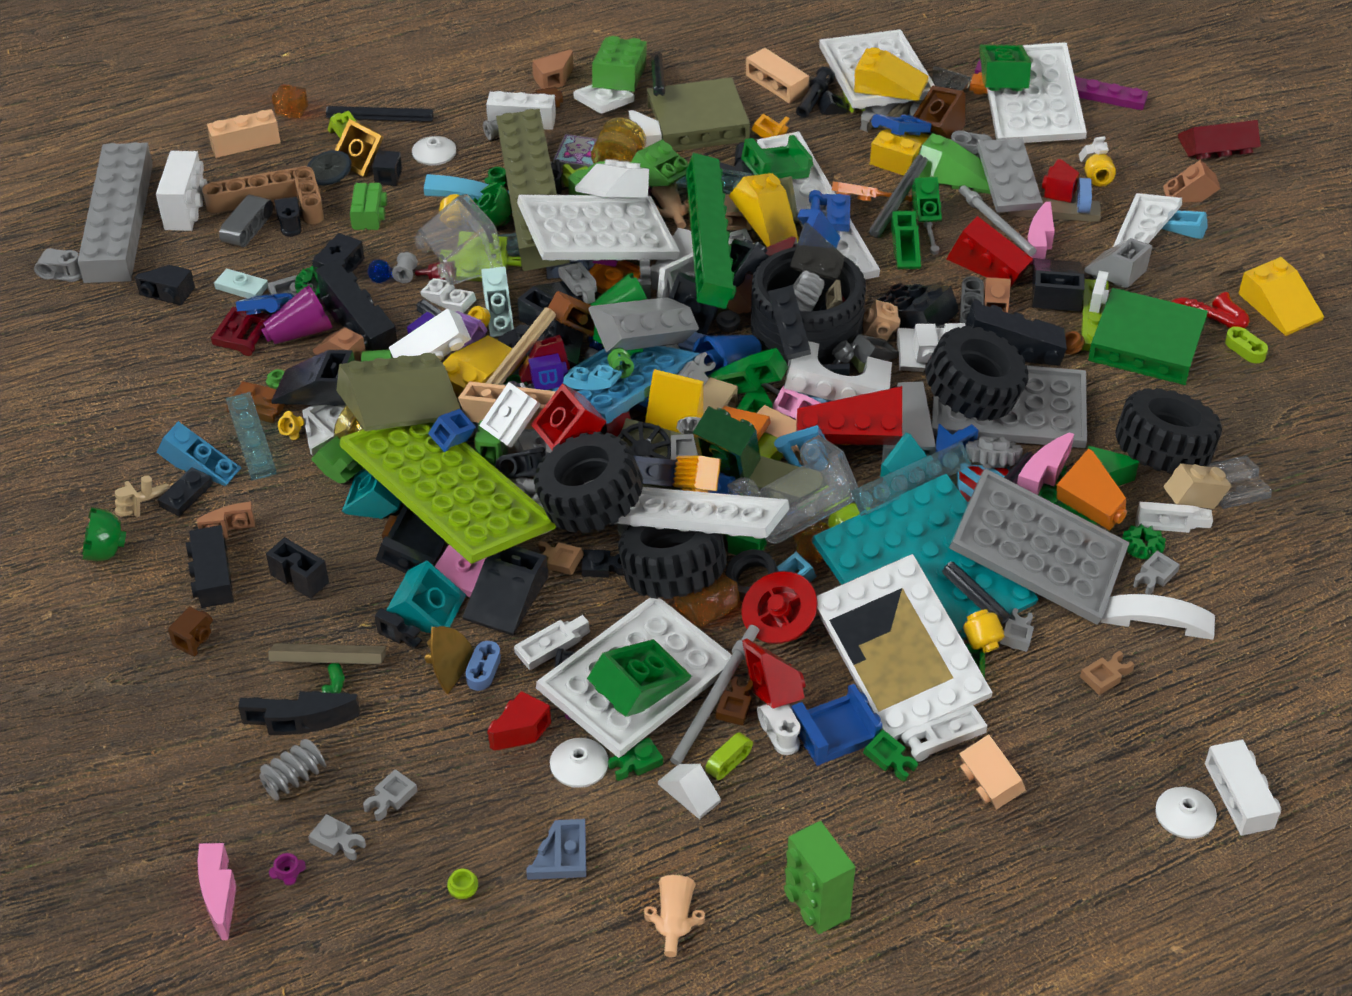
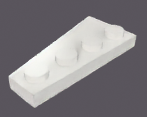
[1113,193,1182,247]

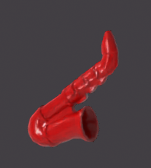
[1171,292,1250,329]

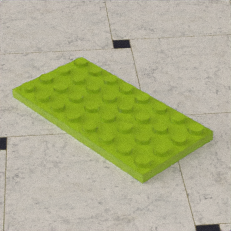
[340,422,556,564]

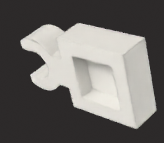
[1089,270,1109,313]

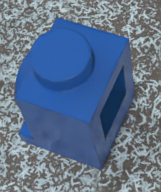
[428,409,476,452]

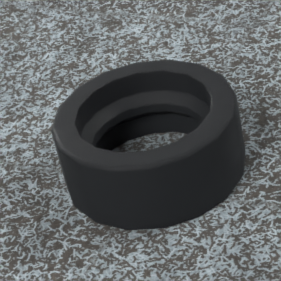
[725,549,779,602]

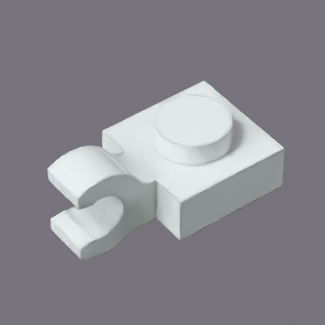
[1079,136,1109,163]

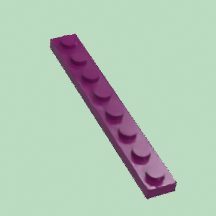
[975,59,1148,111]

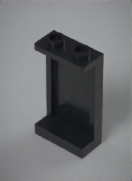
[376,504,446,573]

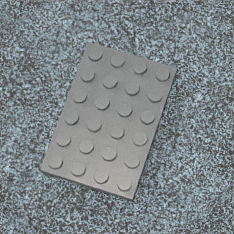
[932,366,1087,448]
[949,468,1129,625]

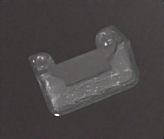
[414,194,503,285]
[727,435,859,544]

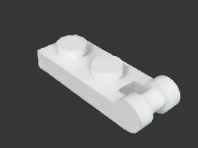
[901,705,987,762]

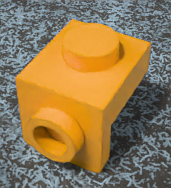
[751,114,790,138]

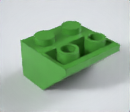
[631,139,688,186]

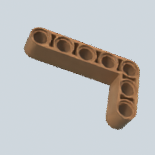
[202,166,324,224]

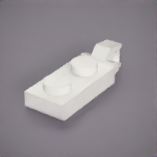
[1135,502,1213,533]
[514,615,590,670]

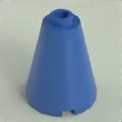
[692,335,762,376]

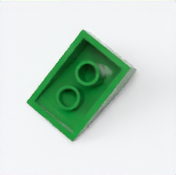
[979,44,1031,91]
[587,639,692,717]

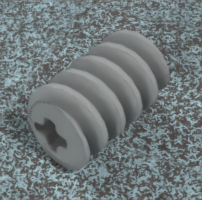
[259,739,326,801]

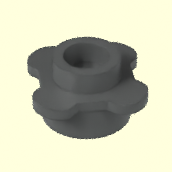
[832,340,857,364]

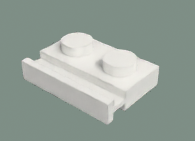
[479,382,541,448]

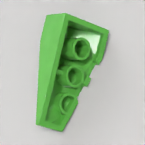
[918,133,991,194]

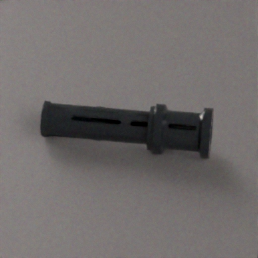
[796,66,835,118]

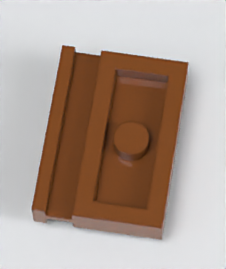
[226,381,285,423]

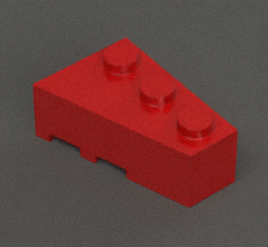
[946,216,1033,288]

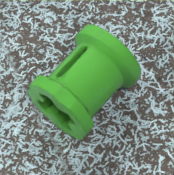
[607,348,634,378]

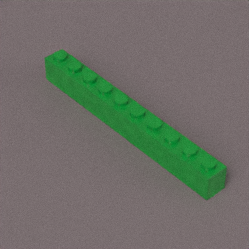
[686,153,736,309]

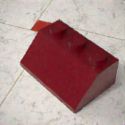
[1178,120,1261,160]

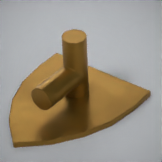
[425,626,474,694]

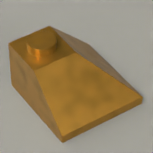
[335,119,384,177]

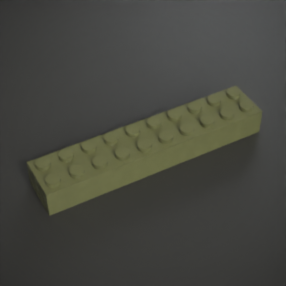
[496,108,570,271]

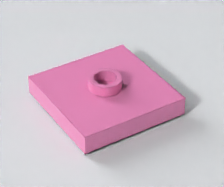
[435,545,486,597]

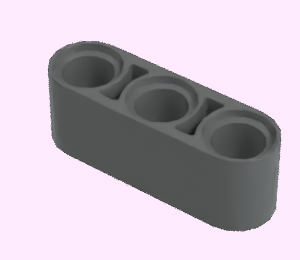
[219,194,273,247]
[959,276,984,323]

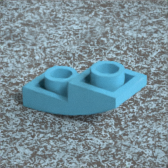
[563,365,622,390]

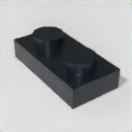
[158,467,213,517]

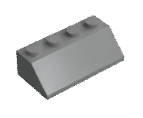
[588,297,699,353]

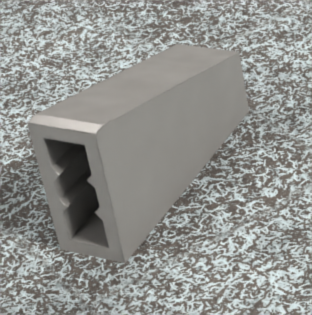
[882,381,936,464]

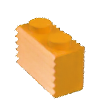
[673,456,721,493]

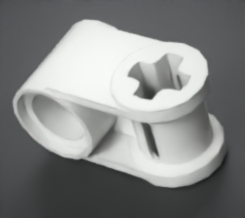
[757,703,800,755]

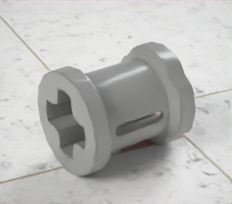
[483,119,499,140]
[392,252,418,283]

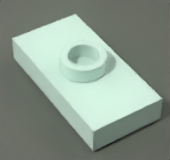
[214,268,268,298]

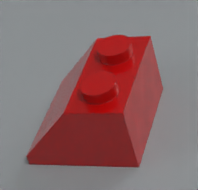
[531,383,607,451]
[742,639,806,709]

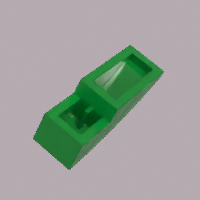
[891,211,921,269]
[707,348,789,394]

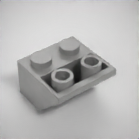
[1084,238,1152,288]

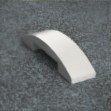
[1101,594,1215,640]

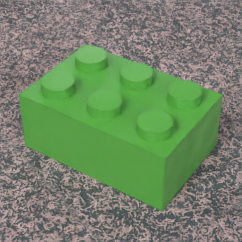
[592,36,647,92]
[784,820,855,934]

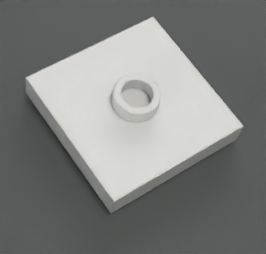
[574,85,634,114]

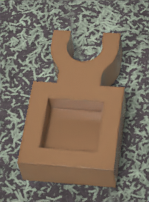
[538,541,584,575]
[1080,651,1135,695]

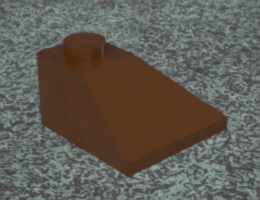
[913,85,966,140]

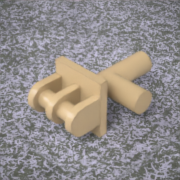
[115,476,170,517]

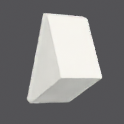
[658,764,721,819]

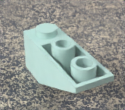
[481,267,514,338]

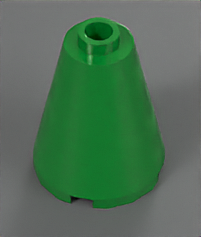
[589,273,647,306]

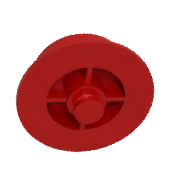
[741,571,818,644]

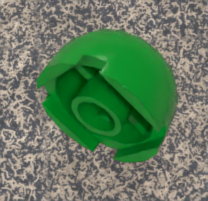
[467,182,512,229]
[82,507,126,562]

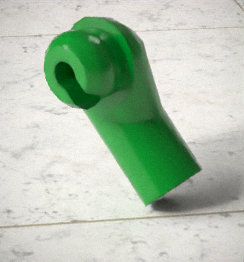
[321,663,345,693]

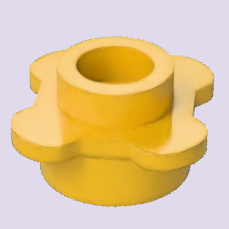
[278,411,304,440]

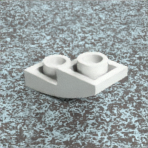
[420,278,477,313]
[897,328,926,372]

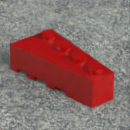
[796,386,902,445]

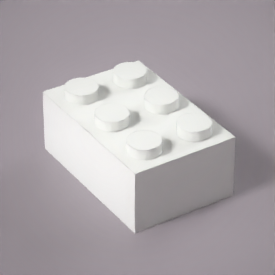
[156,151,207,231]

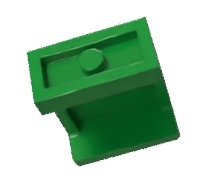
[741,135,813,179]

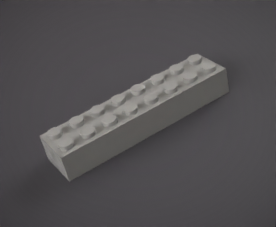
[78,142,153,283]

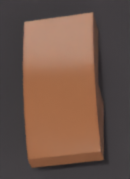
[197,501,255,538]

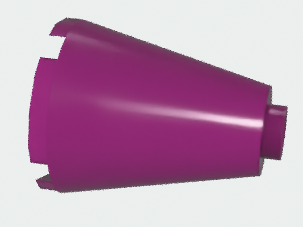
[261,285,333,344]

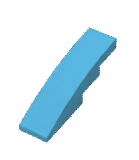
[424,174,513,213]

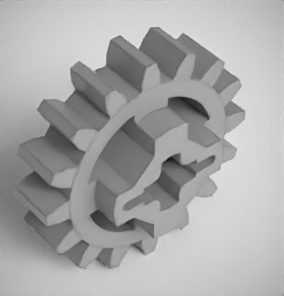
[965,436,1023,469]

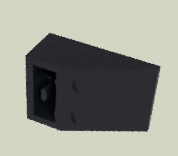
[1032,258,1085,311]
[518,281,598,334]
[877,283,960,329]
[272,350,355,406]
[463,546,548,636]

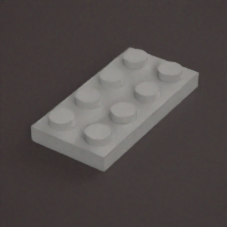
[977,138,1043,212]

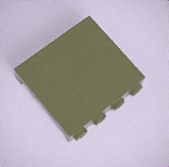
[647,77,750,151]

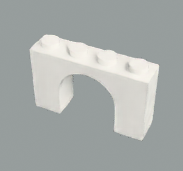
[784,341,892,401]

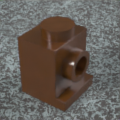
[168,606,213,657]

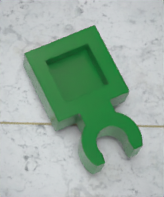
[863,729,918,782]
[608,737,664,781]

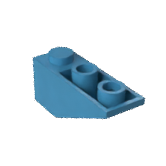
[156,421,241,486]

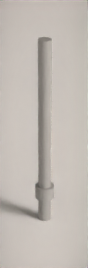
[959,185,1036,256]
[670,625,759,765]

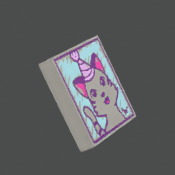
[553,134,608,170]

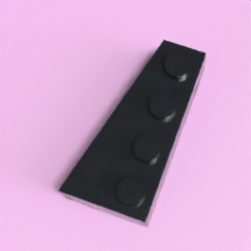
[316,257,398,351]
[965,299,1067,366]

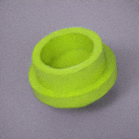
[447,869,478,899]

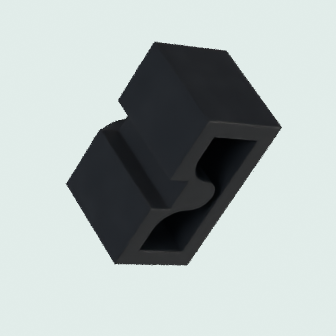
[266,537,329,599]

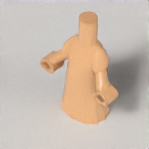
[651,182,689,229]
[644,875,705,957]

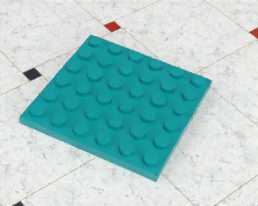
[811,474,1039,641]

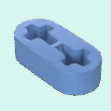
[1077,178,1092,213]
[465,641,501,691]

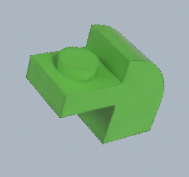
[311,436,363,483]

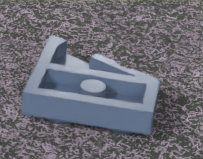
[527,819,586,880]

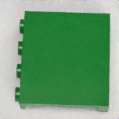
[1088,288,1208,385]

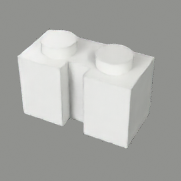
[913,323,965,363]

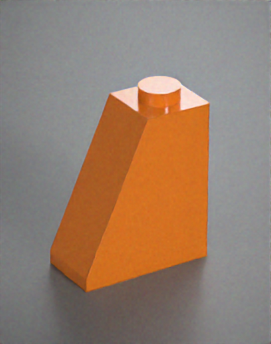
[1057,448,1127,531]

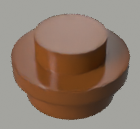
[1065,331,1085,354]

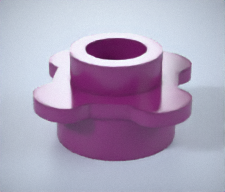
[269,853,306,886]

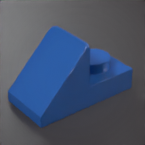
[934,424,979,469]

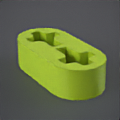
[1225,327,1268,364]
[705,732,753,780]

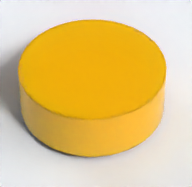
[468,306,490,328]

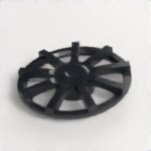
[618,422,671,459]

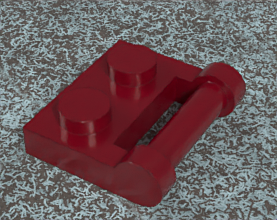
[211,307,270,356]

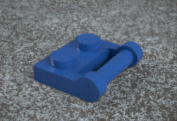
[872,114,932,135]
[809,190,850,232]
[236,293,294,315]

